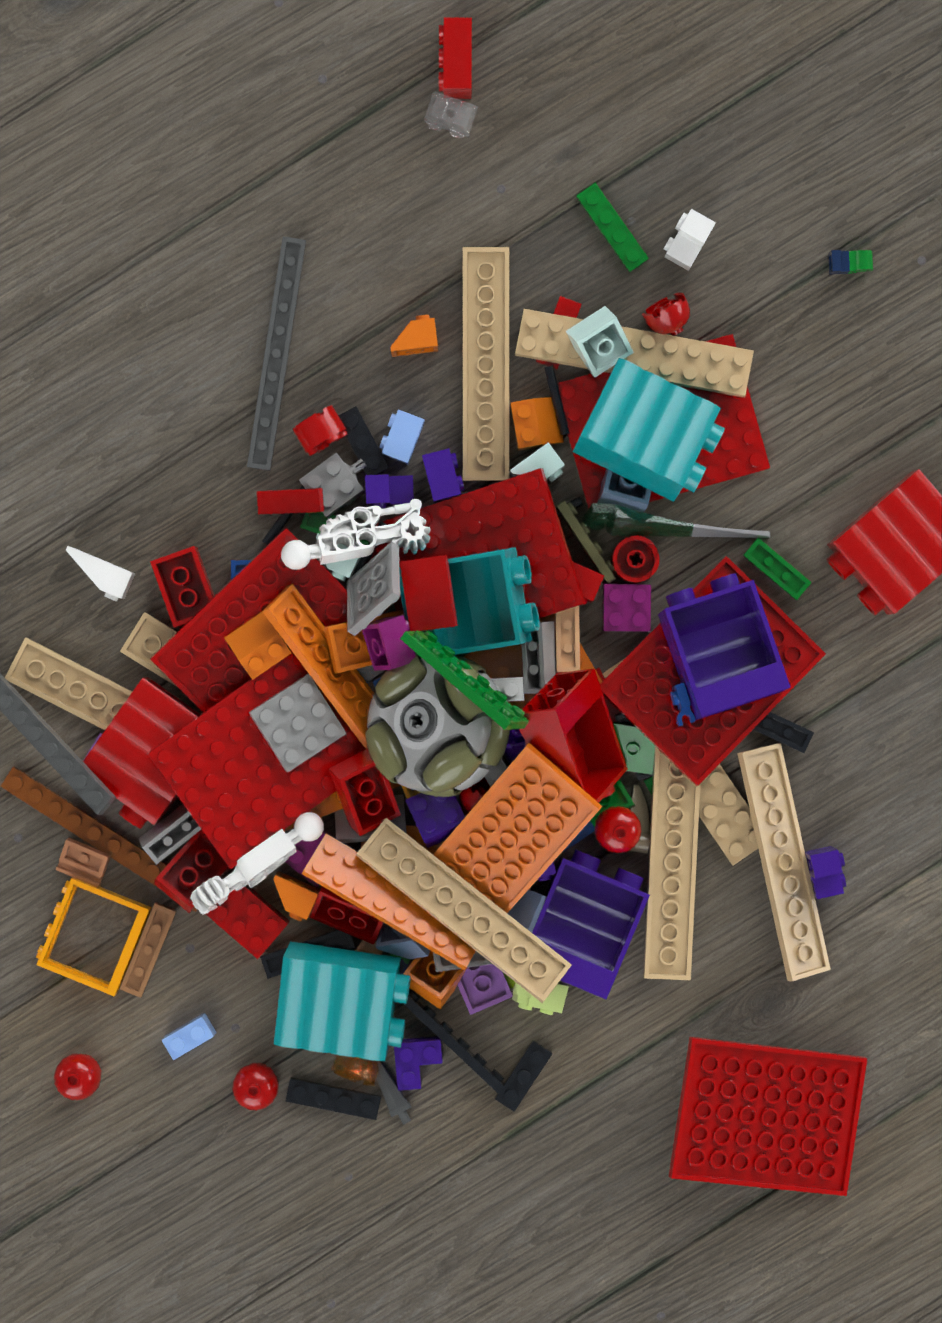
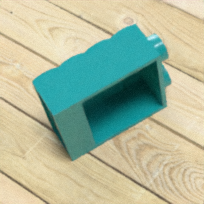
[572,358,725,502]
[399,547,540,655]
[274,941,411,1061]

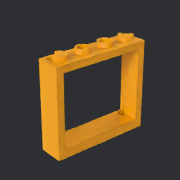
[36,877,152,996]

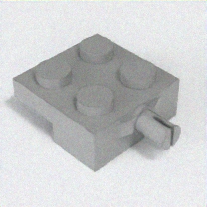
[299,452,366,518]

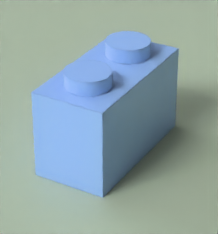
[379,409,425,465]
[162,1013,216,1060]

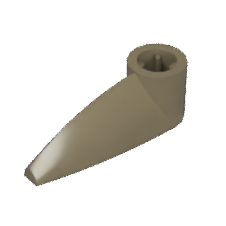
[629,785,650,854]

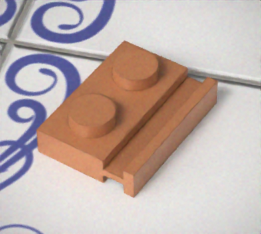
[56,838,111,888]

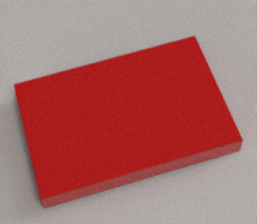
[400,555,458,631]

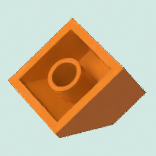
[390,315,438,357]
[510,397,564,451]
[224,612,292,680]
[273,871,321,921]
[403,950,467,1009]

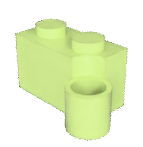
[512,981,569,1015]

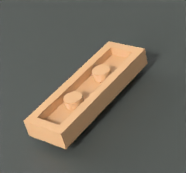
[556,606,580,672]

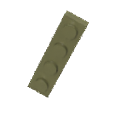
[555,501,616,584]

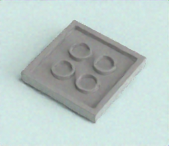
[347,541,401,636]
[248,674,347,772]

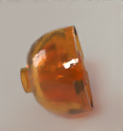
[331,1055,379,1086]

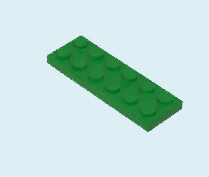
[400,630,529,730]

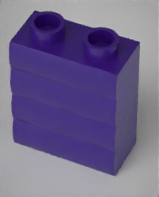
[658,573,791,721]
[532,849,650,1000]

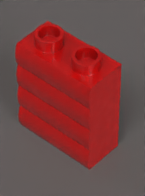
[826,469,942,616]
[519,668,627,803]
[83,677,201,829]

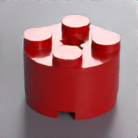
[292,405,348,456]
[611,536,660,583]

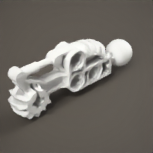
[281,499,431,570]
[190,812,324,915]

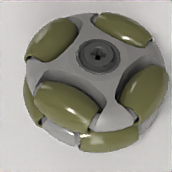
[365,653,510,797]

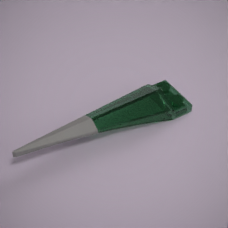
[583,503,770,538]

